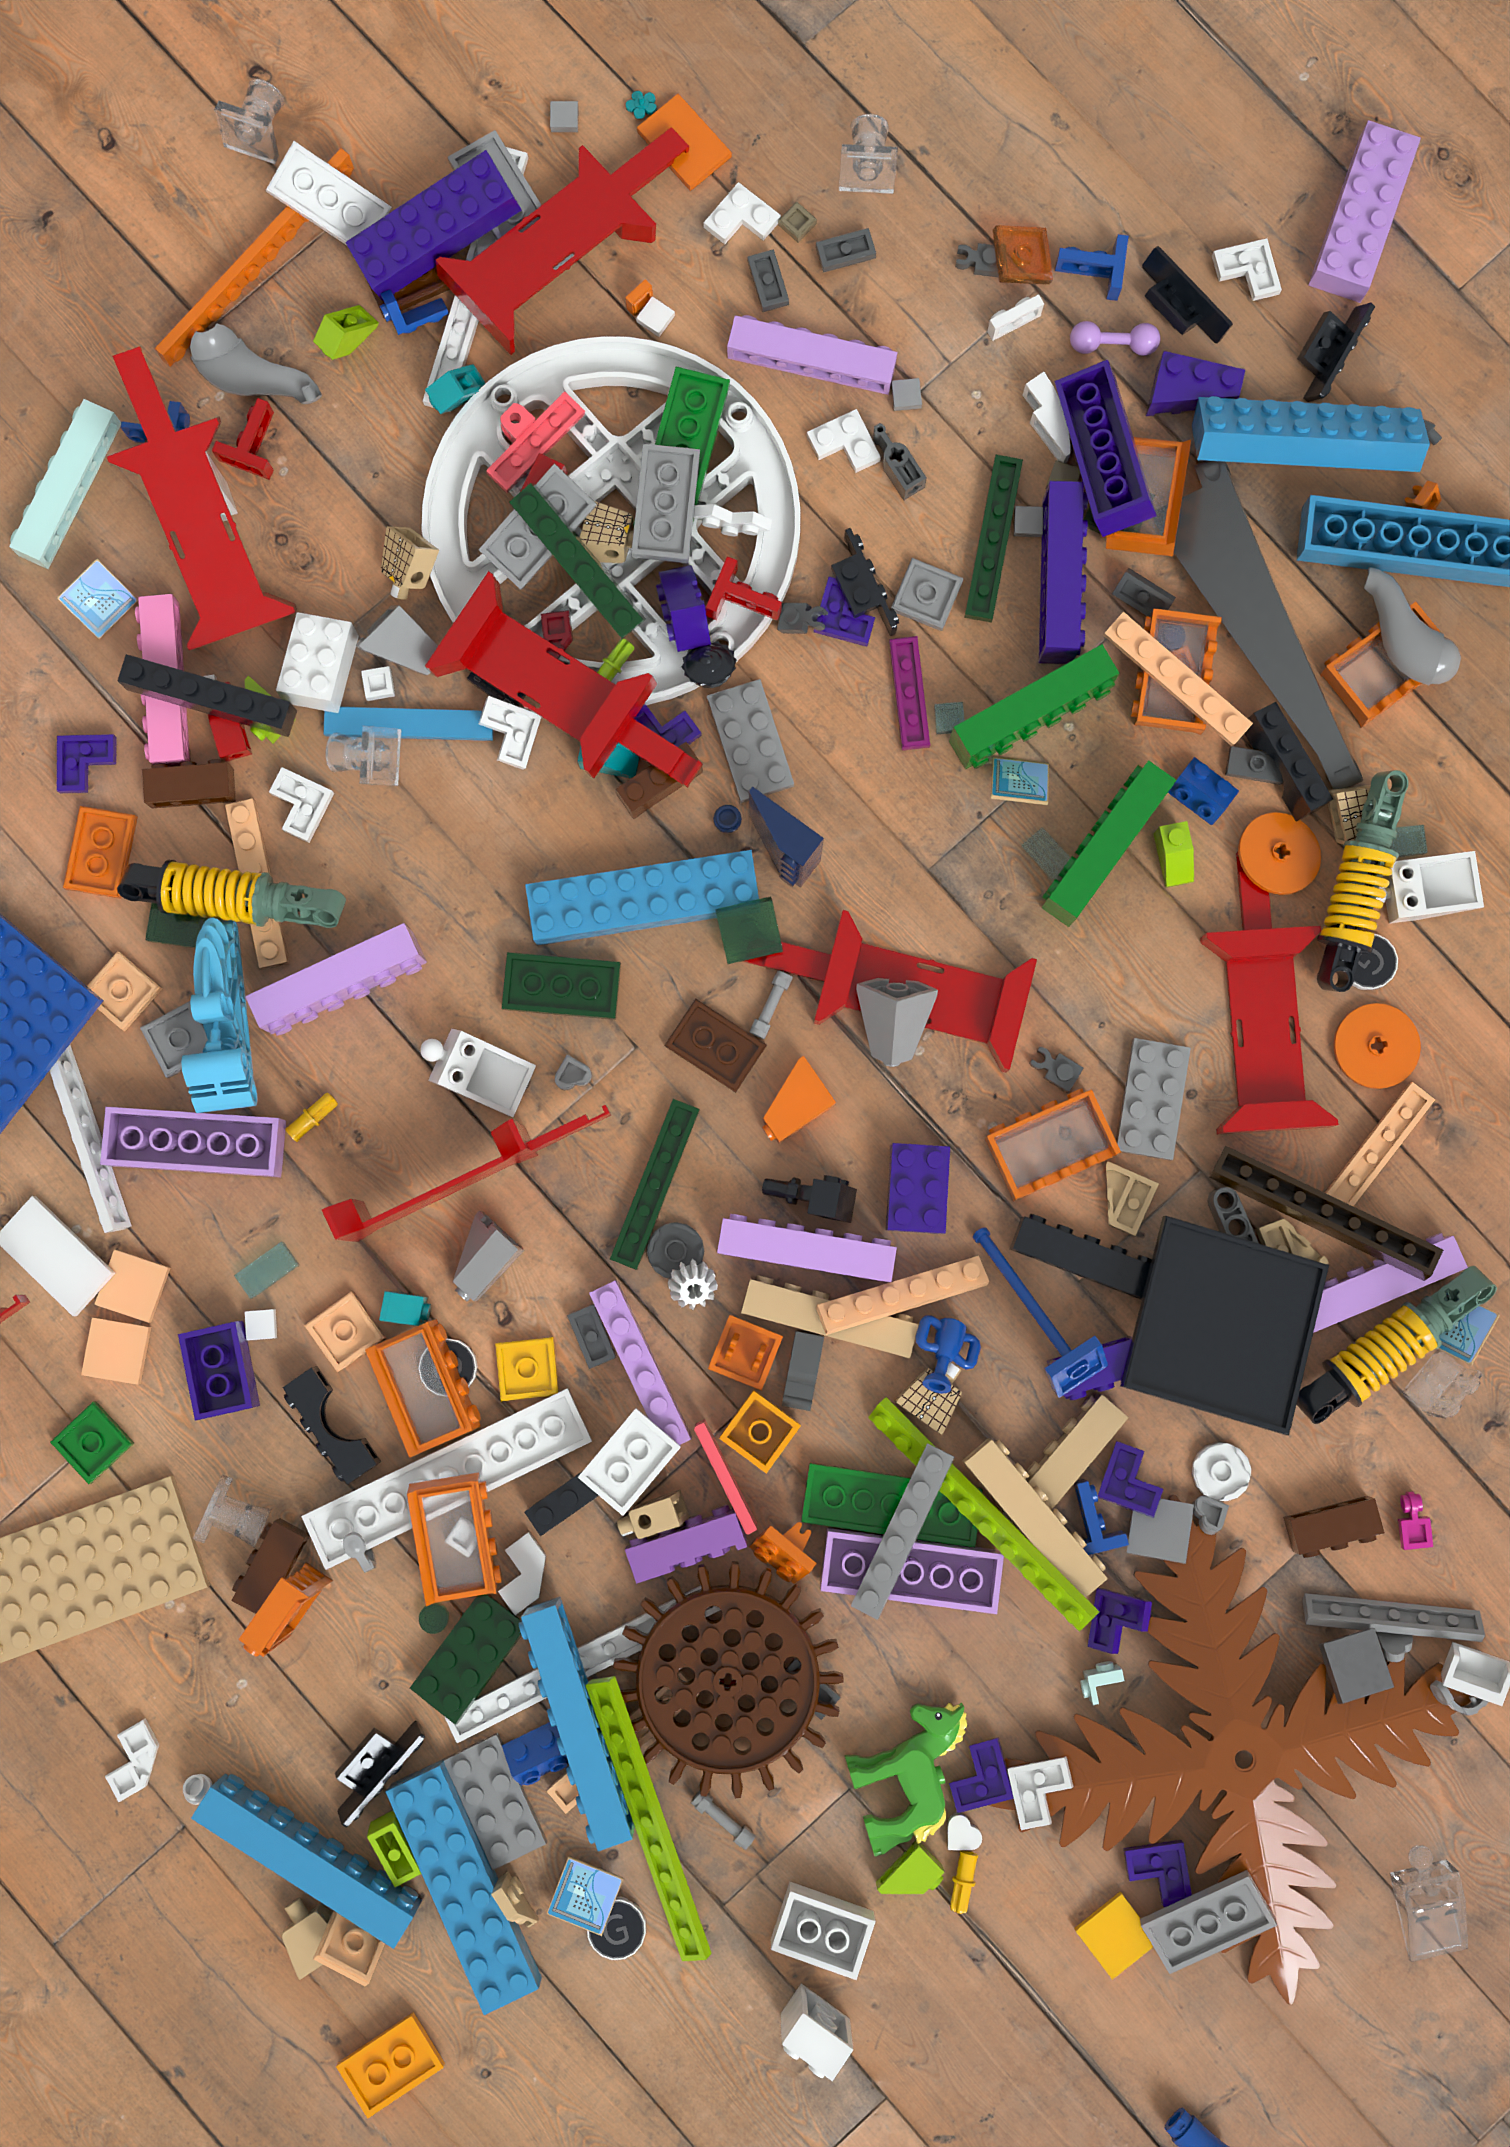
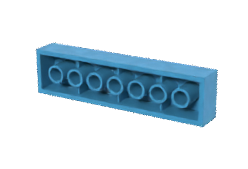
[1192,396,1430,472]
[1296,495,1510,587]
[525,850,760,946]
[519,1597,635,1851]
[386,1758,542,2015]
[191,1773,423,1949]

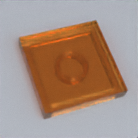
[992,225,1053,285]

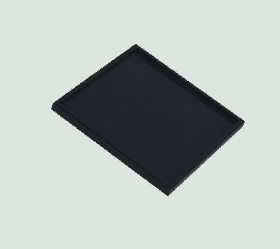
[1120,1216,1329,1436]

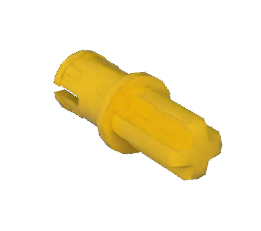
[285,1093,338,1142]
[950,1850,979,1914]

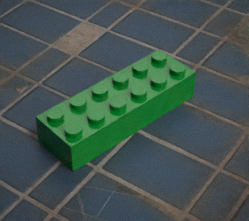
[949,644,1119,770]
[1041,760,1176,927]

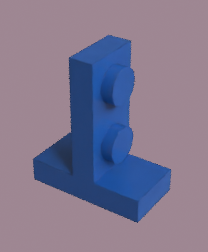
[1055,234,1129,301]
[1074,1479,1129,1555]

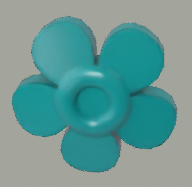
[626,91,657,119]

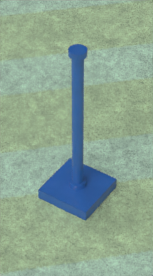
[973,1227,1108,1398]

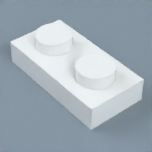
[987,295,1044,341]

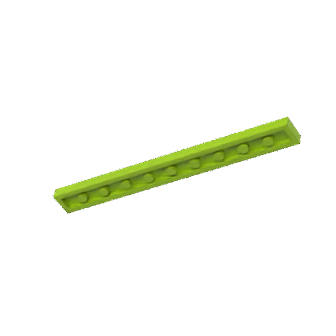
[868,1397,1099,1632]
[586,1676,712,1961]

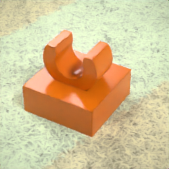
[1404,480,1442,510]

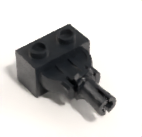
[762,1175,857,1223]

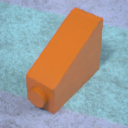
[762,1056,836,1144]

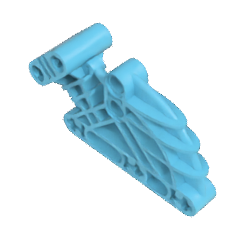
[181,918,257,1113]

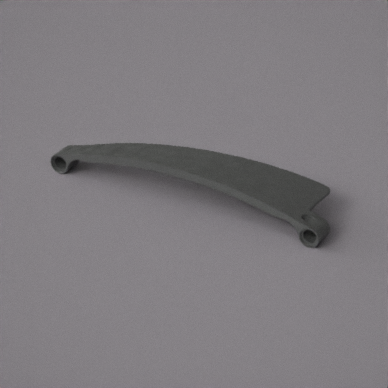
[1153,460,1363,789]

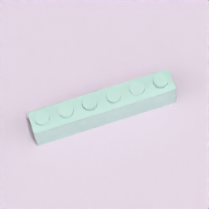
[9,399,121,569]

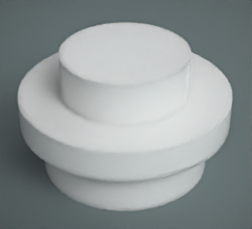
[183,1774,212,1805]

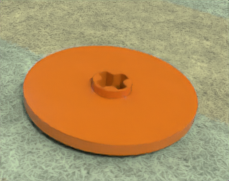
[1238,812,1321,895]
[1334,1003,1421,1089]

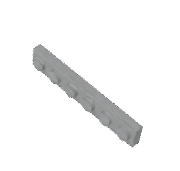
[851,1443,955,1620]
[1302,1593,1485,1642]

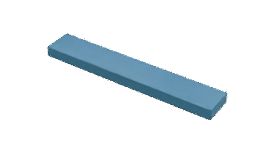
[323,707,494,741]

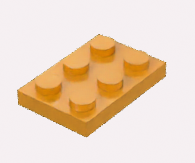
[336,2012,445,2119]

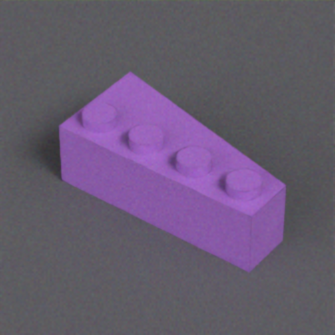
[625,1505,747,1584]

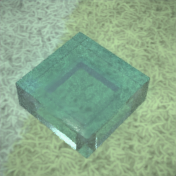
[934,702,964,734]

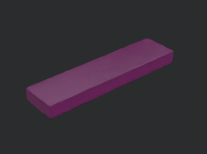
[889,636,930,751]

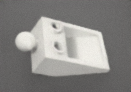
[1376,851,1484,924]
[420,1028,536,1117]

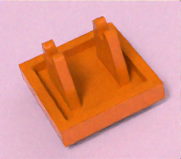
[708,1315,783,1391]
[749,1522,817,1584]

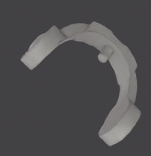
[343,1532,377,1573]
[1430,1649,1488,1716]

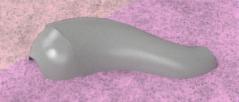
[190,324,322,404]
[1364,567,1461,686]

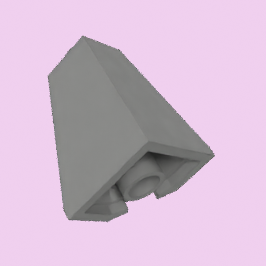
[356,605,438,675]
[856,978,938,1067]
[453,1211,524,1301]

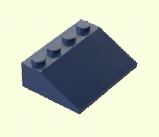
[749,786,824,888]

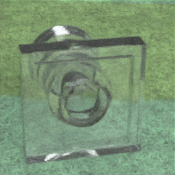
[214,79,285,164]
[839,114,898,194]
[326,726,401,786]
[193,1474,271,1547]

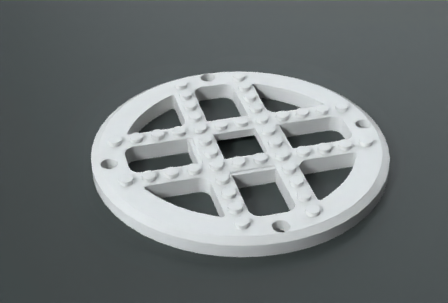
[422,337,800,706]

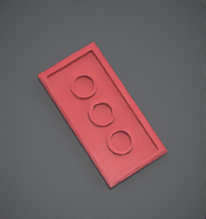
[694,1419,757,1534]

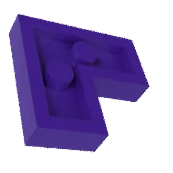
[814,577,875,647]
[635,704,702,747]
[57,734,117,794]
[1098,1441,1163,1518]
[1088,1588,1152,1654]
[949,1737,1014,1813]
[1123,1840,1192,1907]

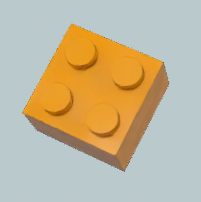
[719,1389,801,1474]

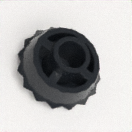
[681,641,737,688]

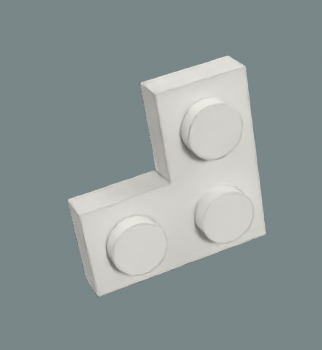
[704,182,781,244]
[1212,239,1282,301]
[807,409,881,473]
[693,504,772,536]
[478,696,541,770]
[269,767,334,843]
[1007,1756,1074,1830]

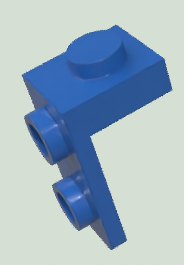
[380,289,449,335]
[120,401,190,443]

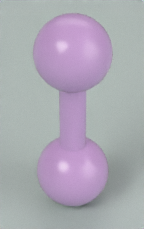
[1070,321,1160,356]

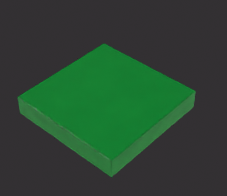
[50,1401,134,1485]

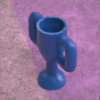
[915,1315,981,1394]

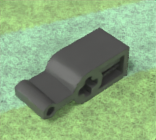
[873,423,927,501]
[782,1331,824,1411]

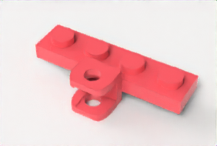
[486,391,585,493]

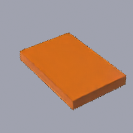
[637,94,732,191]
[63,806,138,899]

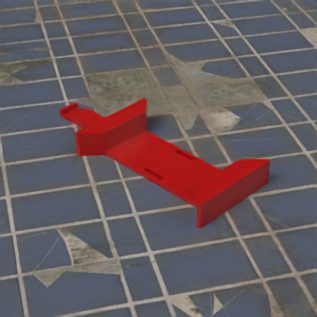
[435,127,689,355]
[107,346,297,650]
[425,571,703,788]
[1200,852,1339,1135]
[743,910,1037,1073]
[322,1105,611,1242]

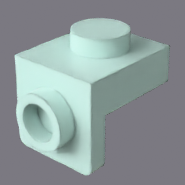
[1080,1661,1124,1705]

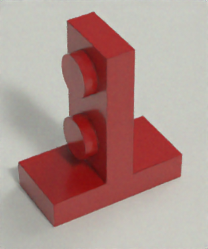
[212,398,274,480]
[705,556,782,620]

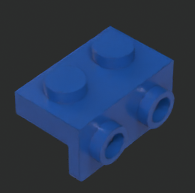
[1168,757,1239,825]
[502,1722,569,1785]

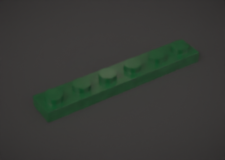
[964,454,1023,623]
[610,1099,700,1270]

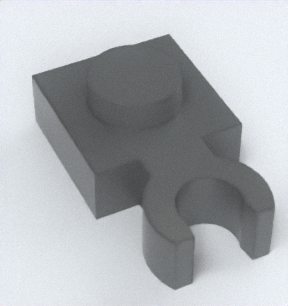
[955,243,1005,278]
[777,603,828,634]
[1029,1047,1084,1093]

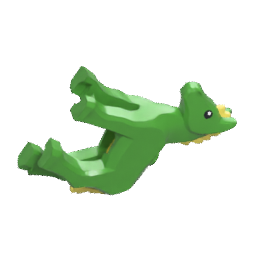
[845,1703,967,1857]

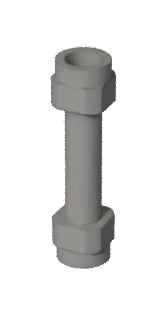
[749,971,793,1039]
[691,1790,756,1850]

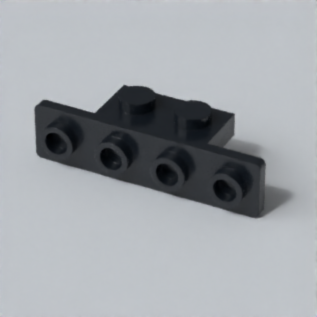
[1142,246,1233,344]
[1297,302,1375,402]
[831,528,899,636]
[335,1721,425,1828]

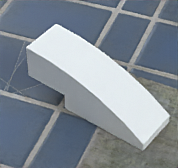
[1023,372,1070,464]

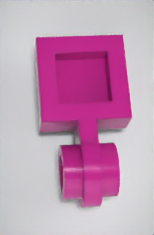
[1398,1491,1433,1550]

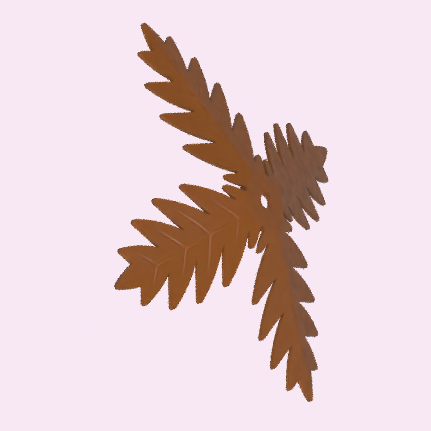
[988,1495,1471,2005]

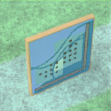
[56,558,138,639]
[991,757,1049,805]
[1438,1293,1500,1366]
[547,1856,624,1936]

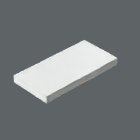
[266,141,392,245]
[0,1196,115,1316]

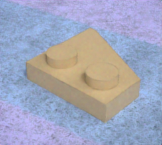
[1106,1161,1159,1237]
[1255,1218,1329,1264]
[491,1872,539,1928]

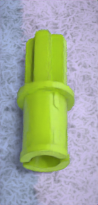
[597,638,634,681]

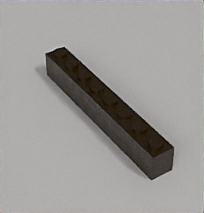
[1209,1146,1444,1281]

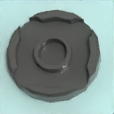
[647,1222,705,1279]

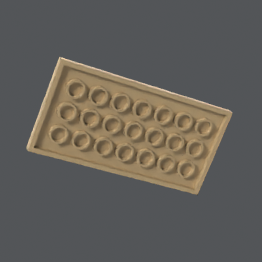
[0,1476,210,1663]

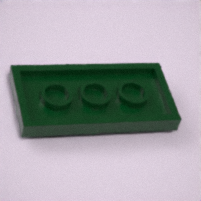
[502,952,621,1020]
[410,1594,522,1725]

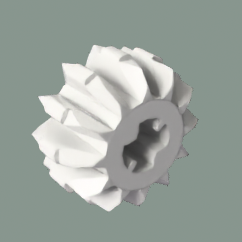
[668,1259,718,1310]

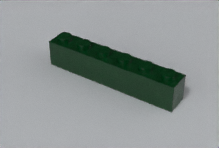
[509,483,646,638]

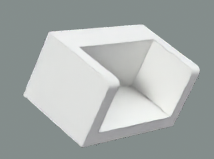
[1441,1642,1510,1706]

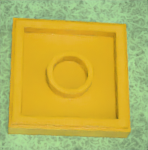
[495,1337,559,1401]
[1074,1891,1153,1980]

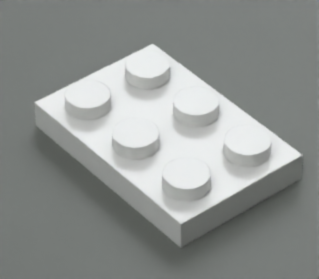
[578,1408,681,1516]

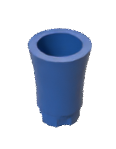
[1164,2107,1229,2147]

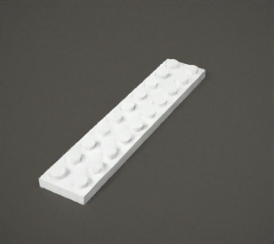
[301,1388,592,1570]

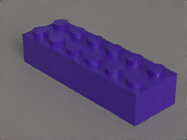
[345,150,522,301]
[1054,359,1157,537]
[1038,481,1088,664]

